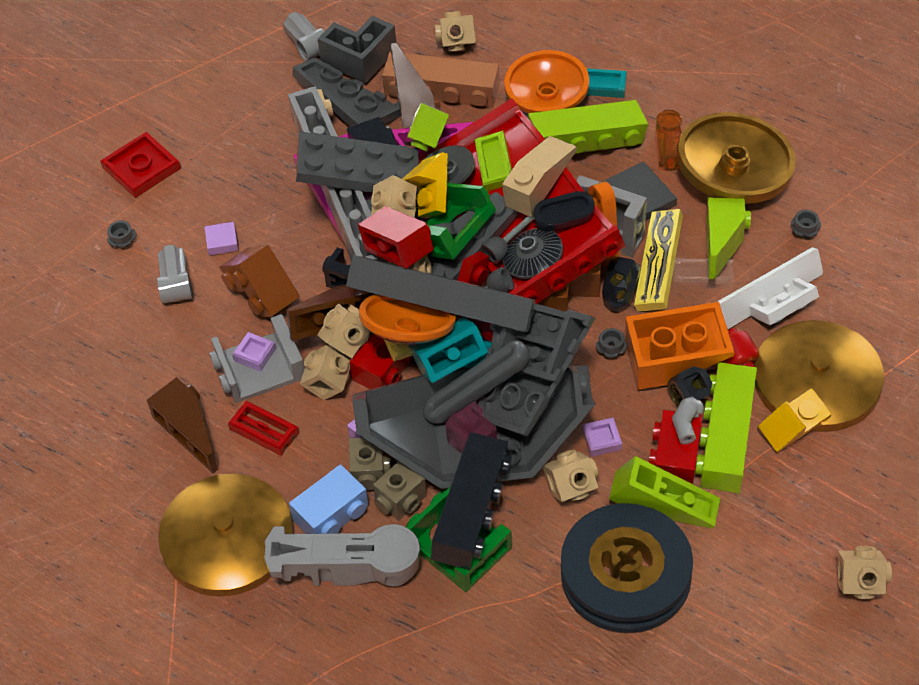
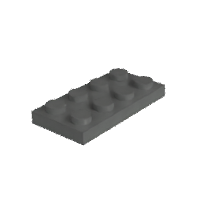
[296,131,419,198]

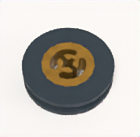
[561,503,693,633]

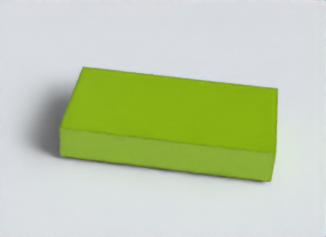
[475,131,512,191]

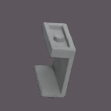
[209,314,304,404]

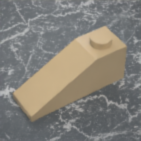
[502,136,577,217]

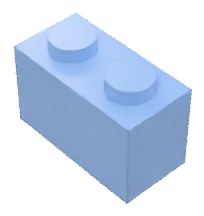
[289,464,369,534]

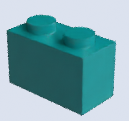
[409,316,488,383]

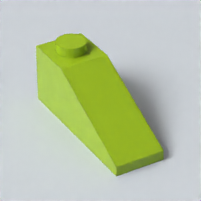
[407,103,449,152]
[706,198,751,279]
[609,456,720,529]

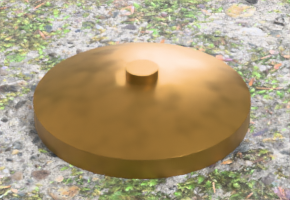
[677,112,796,204]
[754,320,884,432]
[158,474,294,597]

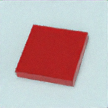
[100,132,181,198]

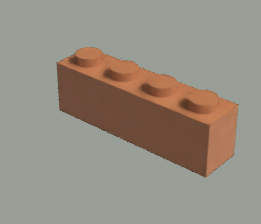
[382,52,500,108]

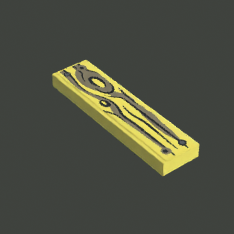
[634,209,683,312]

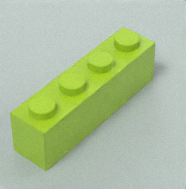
[528,100,648,153]
[695,362,757,493]

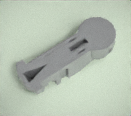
[264,524,420,586]

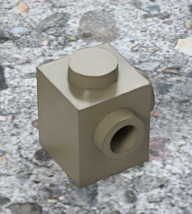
[349,438,391,490]
[373,461,427,521]

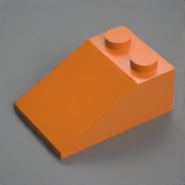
[625,302,734,390]

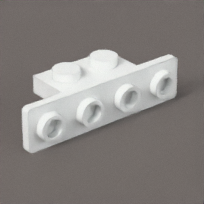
[718,247,823,329]

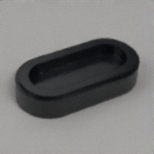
[533,191,595,231]

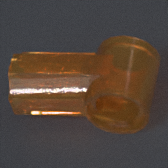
[655,110,682,171]

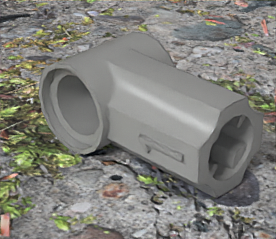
[283,12,325,61]
[157,245,193,304]

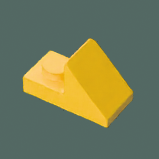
[402,152,448,219]
[758,388,832,453]

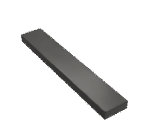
[346,255,535,332]

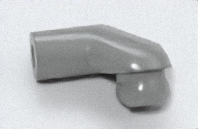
[672,397,704,444]

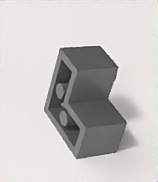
[318,16,396,83]

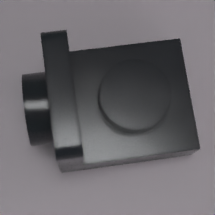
[322,247,350,288]

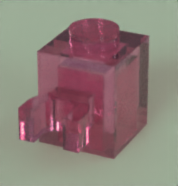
[445,401,497,454]

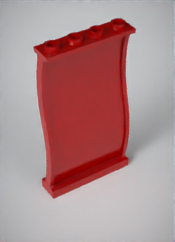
[418,98,626,304]

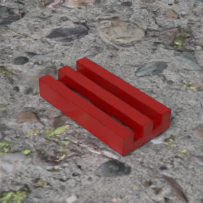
[228,400,300,456]

